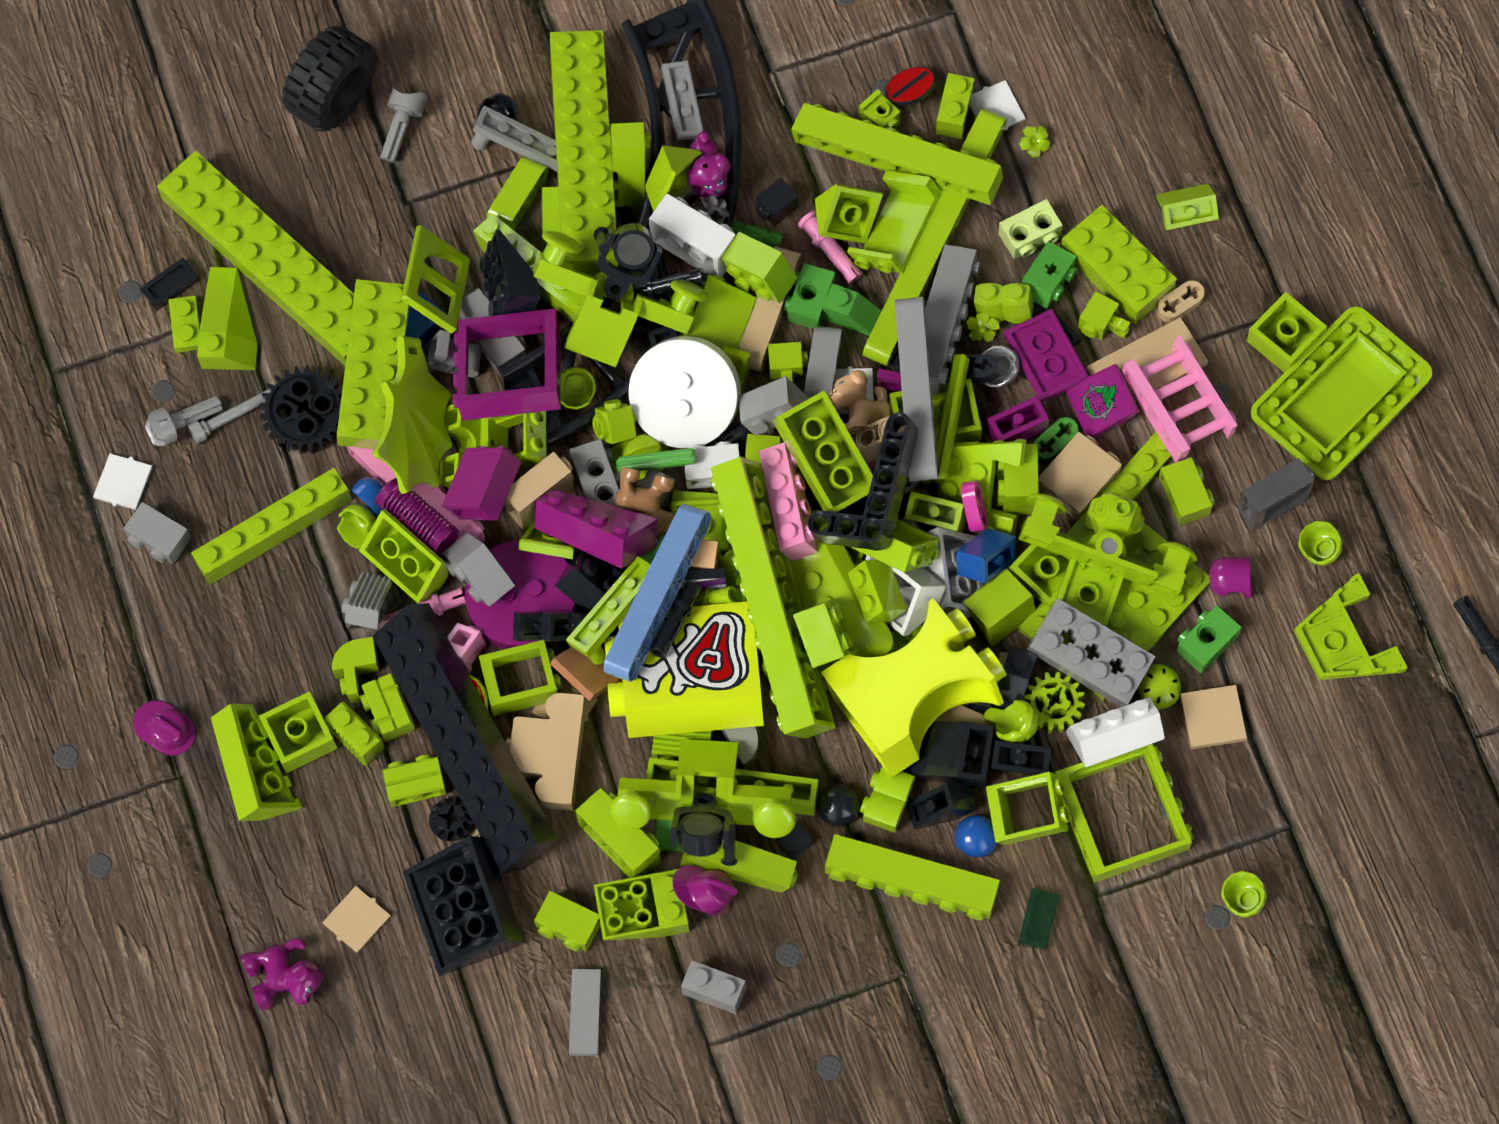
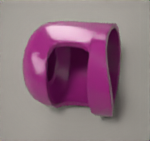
[1209,557,1253,598]

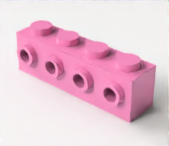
[759,442,818,561]

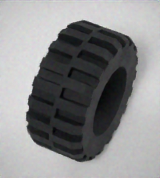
[282,26,378,131]

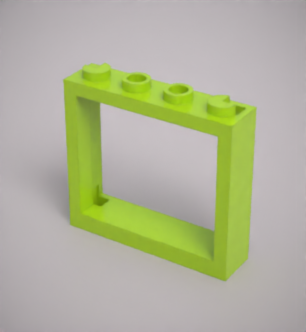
[1055,744,1194,883]

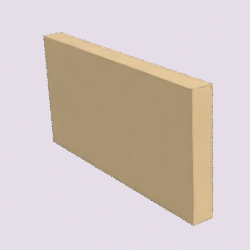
[1086,317,1208,403]

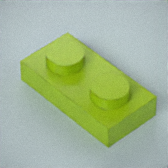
[169,296,200,353]

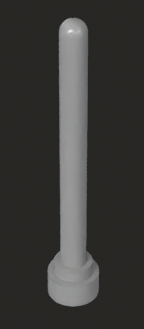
[187,389,270,445]

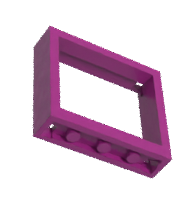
[453,308,561,421]

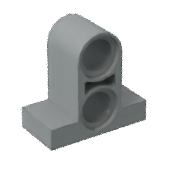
[422,330,482,377]

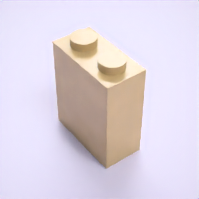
[1038,432,1122,521]
[505,452,575,531]

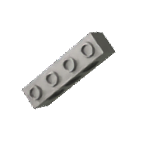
[569,439,620,506]

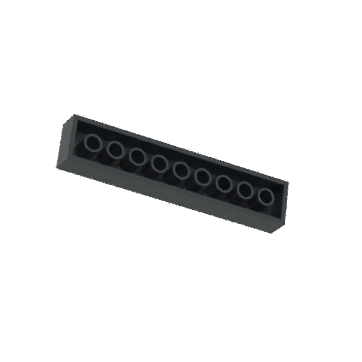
[373,603,558,873]

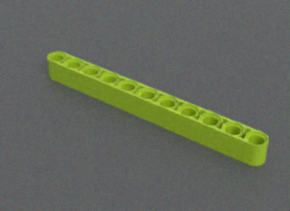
[862,108,1007,367]

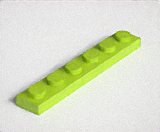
[1066,432,1172,539]

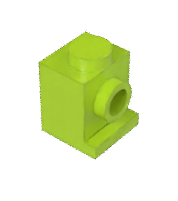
[859,89,900,129]

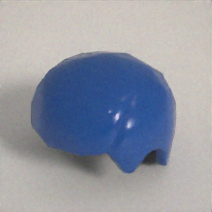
[352,477,391,516]
[954,815,998,858]

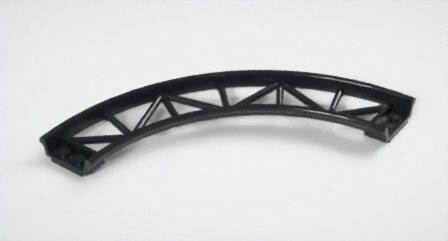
[499,0,742,447]

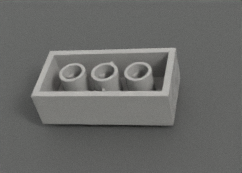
[1026,599,1156,707]

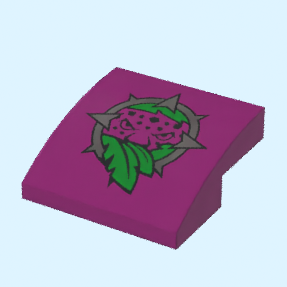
[1066,364,1139,439]

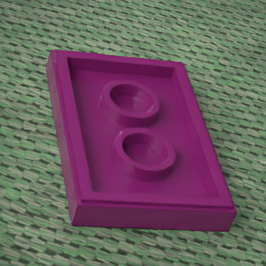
[1003,309,1089,403]

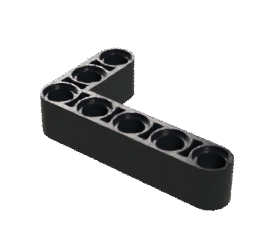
[807,412,918,551]

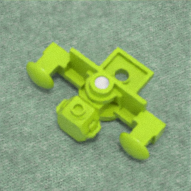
[1019,493,1197,627]

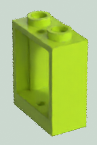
[481,411,546,470]
[851,519,940,573]
[479,640,562,716]
[986,772,1070,845]

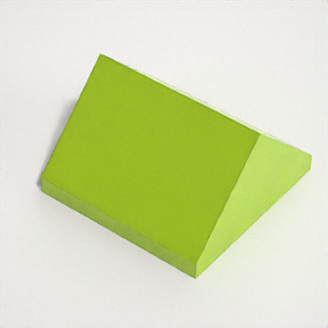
[645,146,702,211]
[815,184,883,244]
[1009,544,1070,606]
[962,569,1036,647]

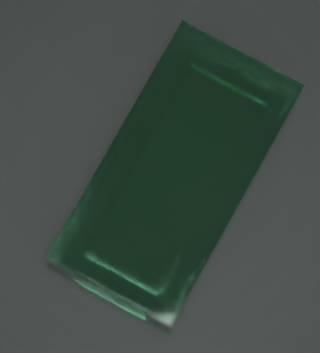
[1018,888,1059,951]

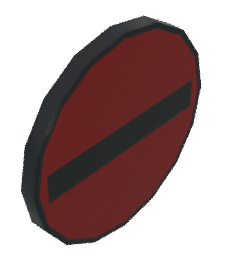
[885,67,936,105]

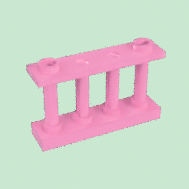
[1121,336,1237,463]

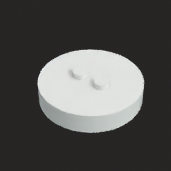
[629,336,741,448]

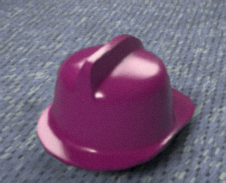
[133,701,196,756]
[672,865,738,916]

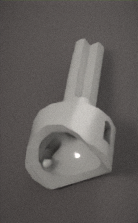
[380,85,428,163]
[145,396,223,446]

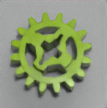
[1024,672,1085,733]

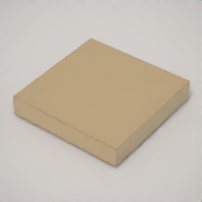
[1180,685,1247,749]

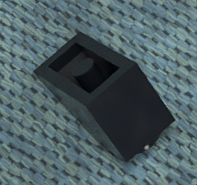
[992,646,1038,710]
[907,782,977,829]

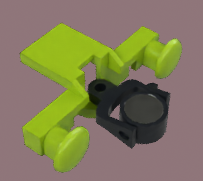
[533,223,708,367]
[609,739,796,866]

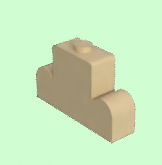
[506,693,587,811]

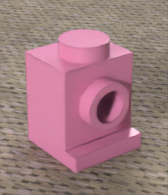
[448,623,486,673]

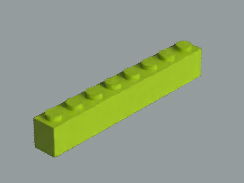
[791,103,1003,205]

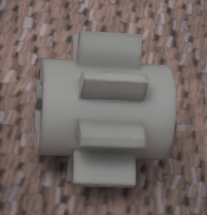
[694,195,729,225]

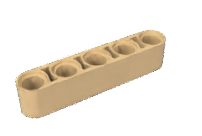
[738,246,802,373]

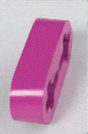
[961,481,988,532]

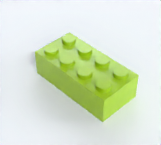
[1061,205,1177,325]
[773,390,873,512]

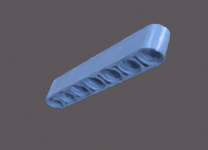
[603,504,711,682]

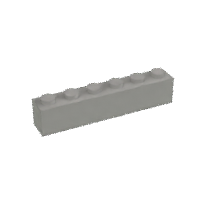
[925,245,981,395]

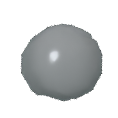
[981,345,1020,387]

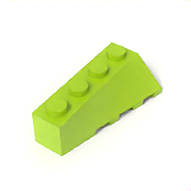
[211,704,302,821]

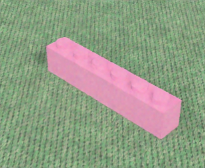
[347,447,486,543]

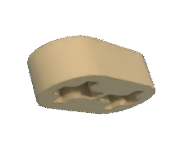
[1157,281,1205,323]

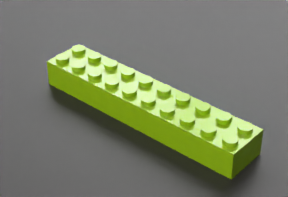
[550,30,618,276]
[157,150,354,366]
[711,456,836,739]

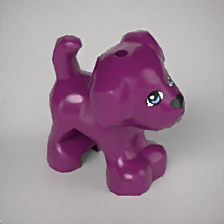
[687,131,731,200]
[240,938,324,1011]

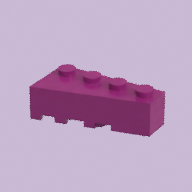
[535,490,658,569]

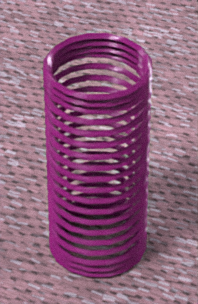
[376,478,459,556]

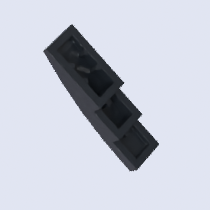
[513,610,619,642]

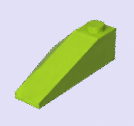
[197,267,258,370]

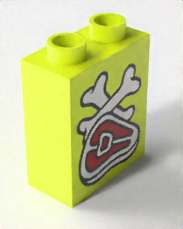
[605,602,764,738]

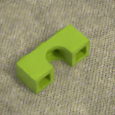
[440,404,481,488]

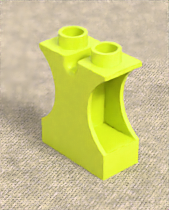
[821,598,1006,778]

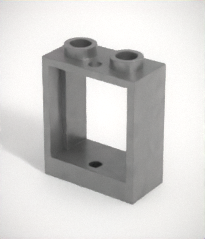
[1238,458,1315,532]

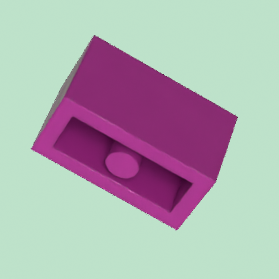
[986,396,1049,442]

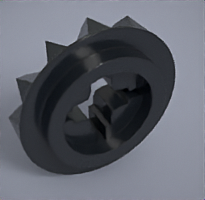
[429,797,474,842]

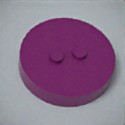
[465,540,577,650]

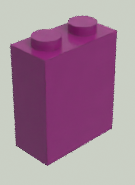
[442,446,521,521]

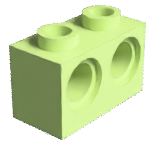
[998,199,1063,260]

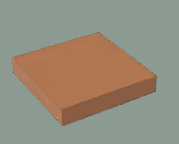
[550,647,622,701]

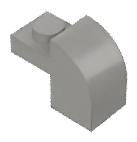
[722,727,759,770]

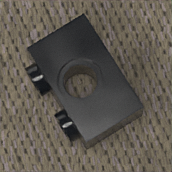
[989,740,1051,775]

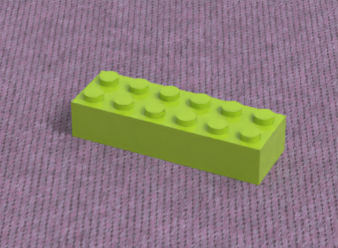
[337,279,410,449]

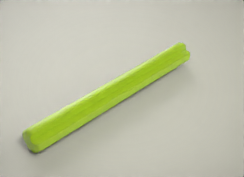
[936,354,969,479]

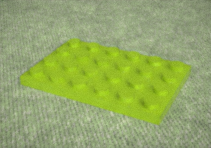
[1018,523,1210,701]

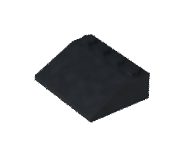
[403,836,524,976]

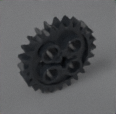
[259,365,342,454]

